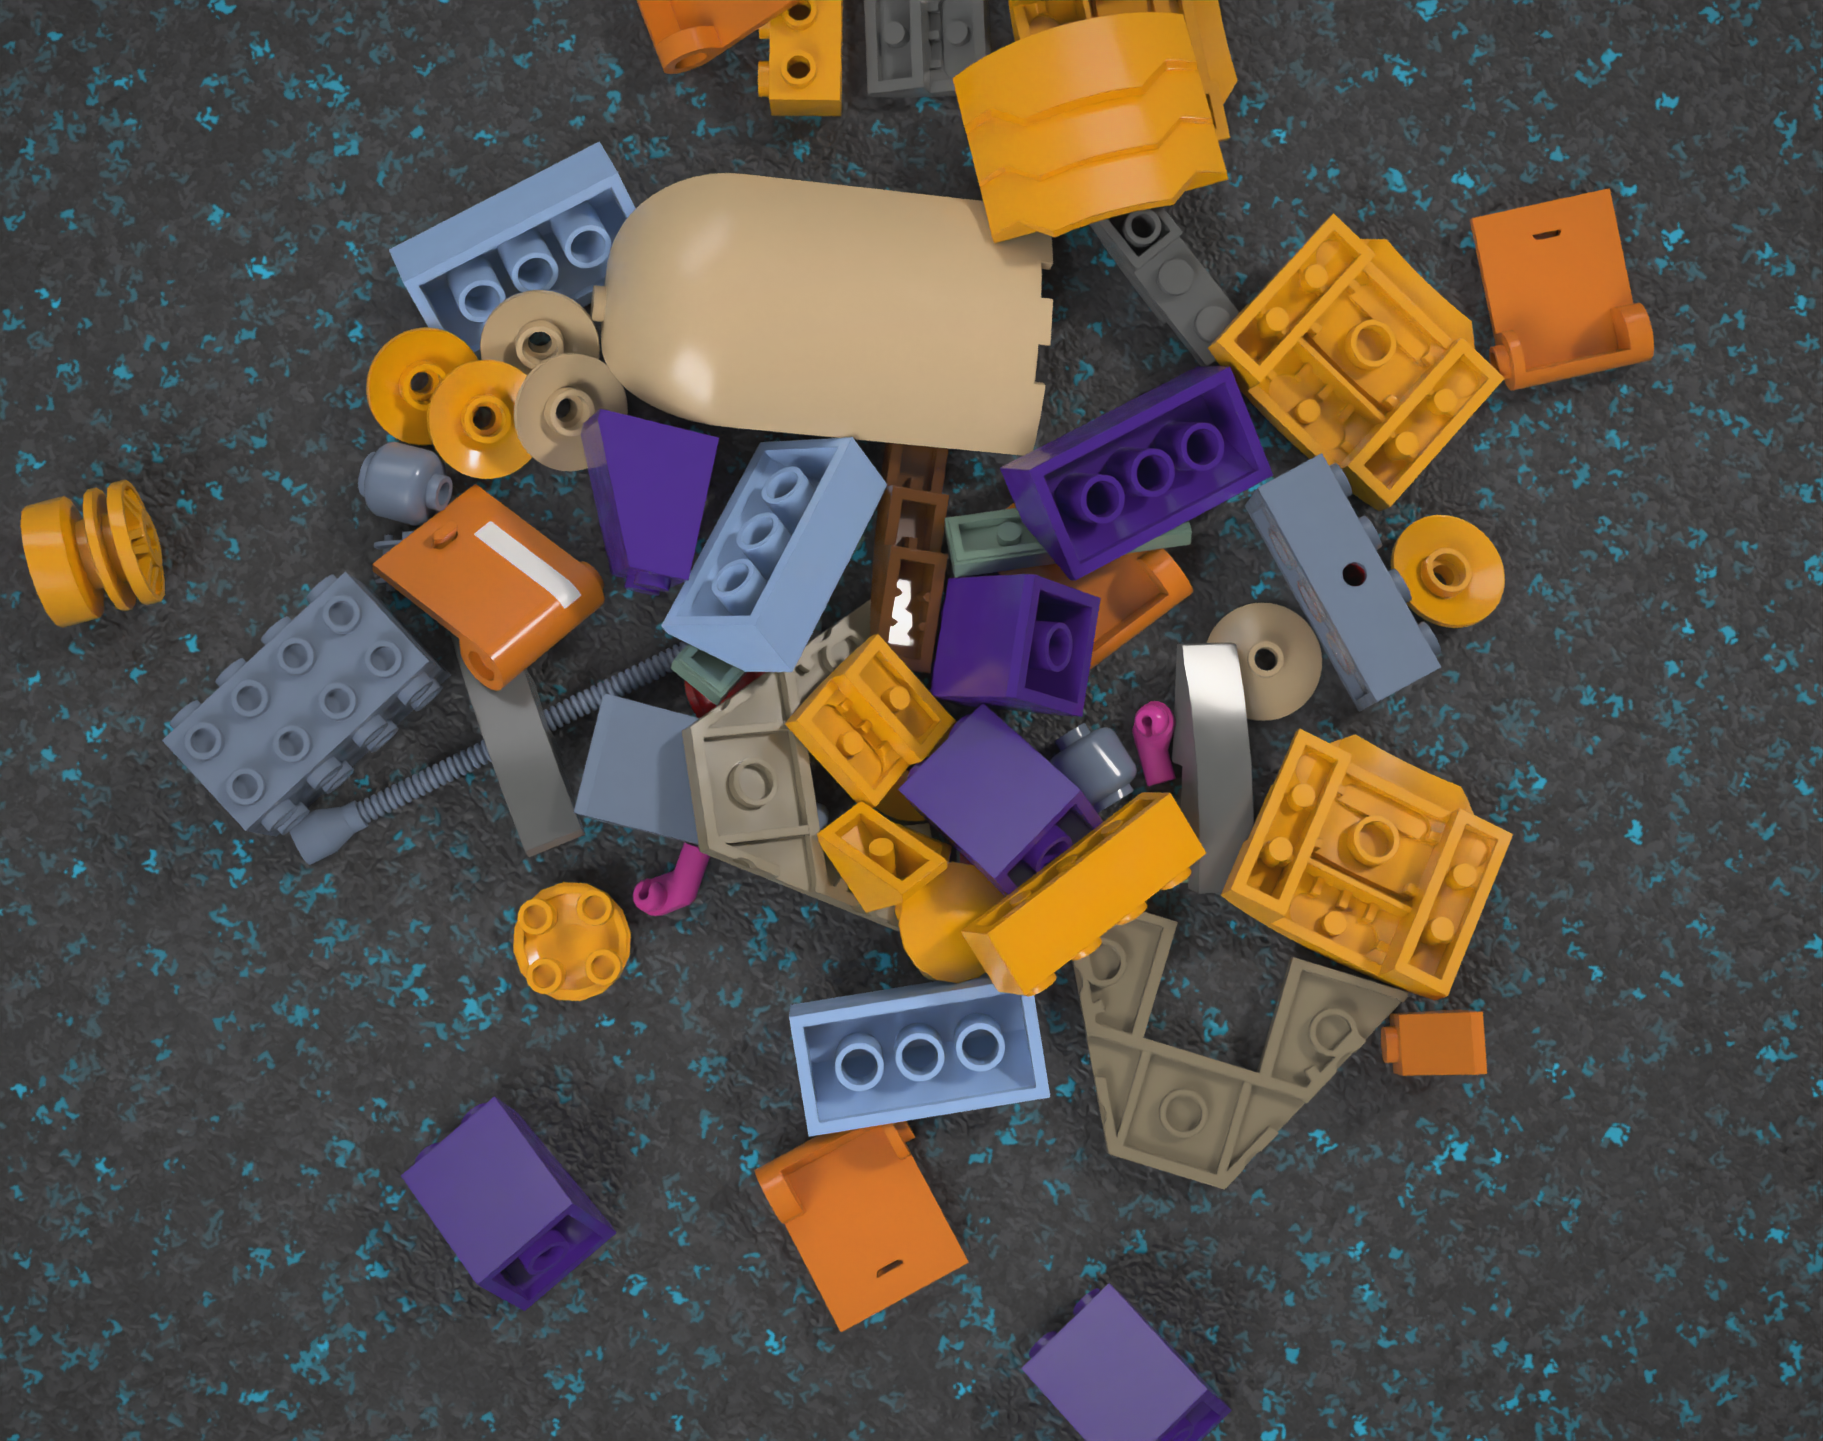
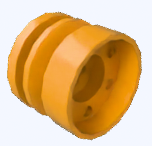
[20,480,165,628]

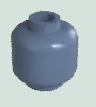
[358,442,452,526]
[1049,723,1137,813]

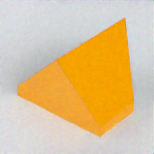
[817,801,952,913]

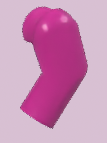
[1132,701,1176,787]
[633,842,710,916]

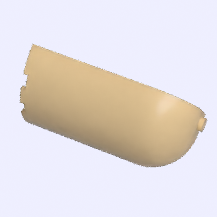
[590,173,1053,456]

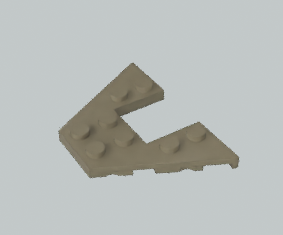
[682,599,932,932]
[1072,912,1409,1190]

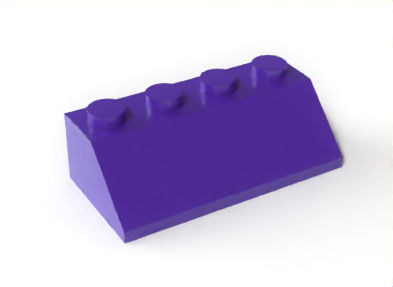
[1000,366,1273,581]

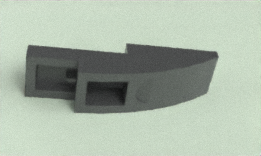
[1090,207,1240,366]

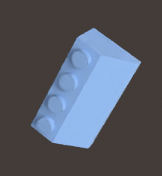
[389,141,636,360]
[661,437,887,672]
[789,973,1050,1137]

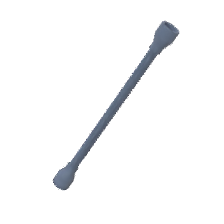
[290,641,688,865]

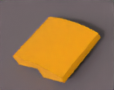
[785,634,955,808]

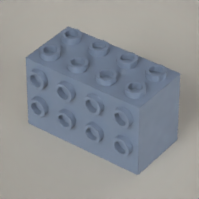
[162,571,451,837]

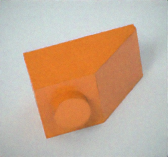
[1381,1009,1487,1076]

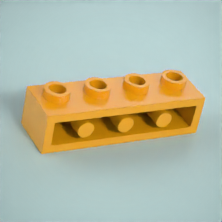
[758,0,843,116]
[961,792,1206,997]

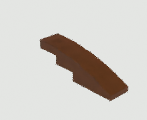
[870,442,949,673]

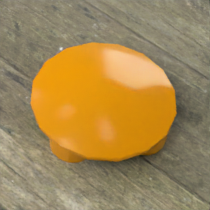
[895,862,1005,983]
[513,882,631,1001]

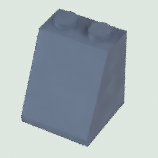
[574,693,699,845]

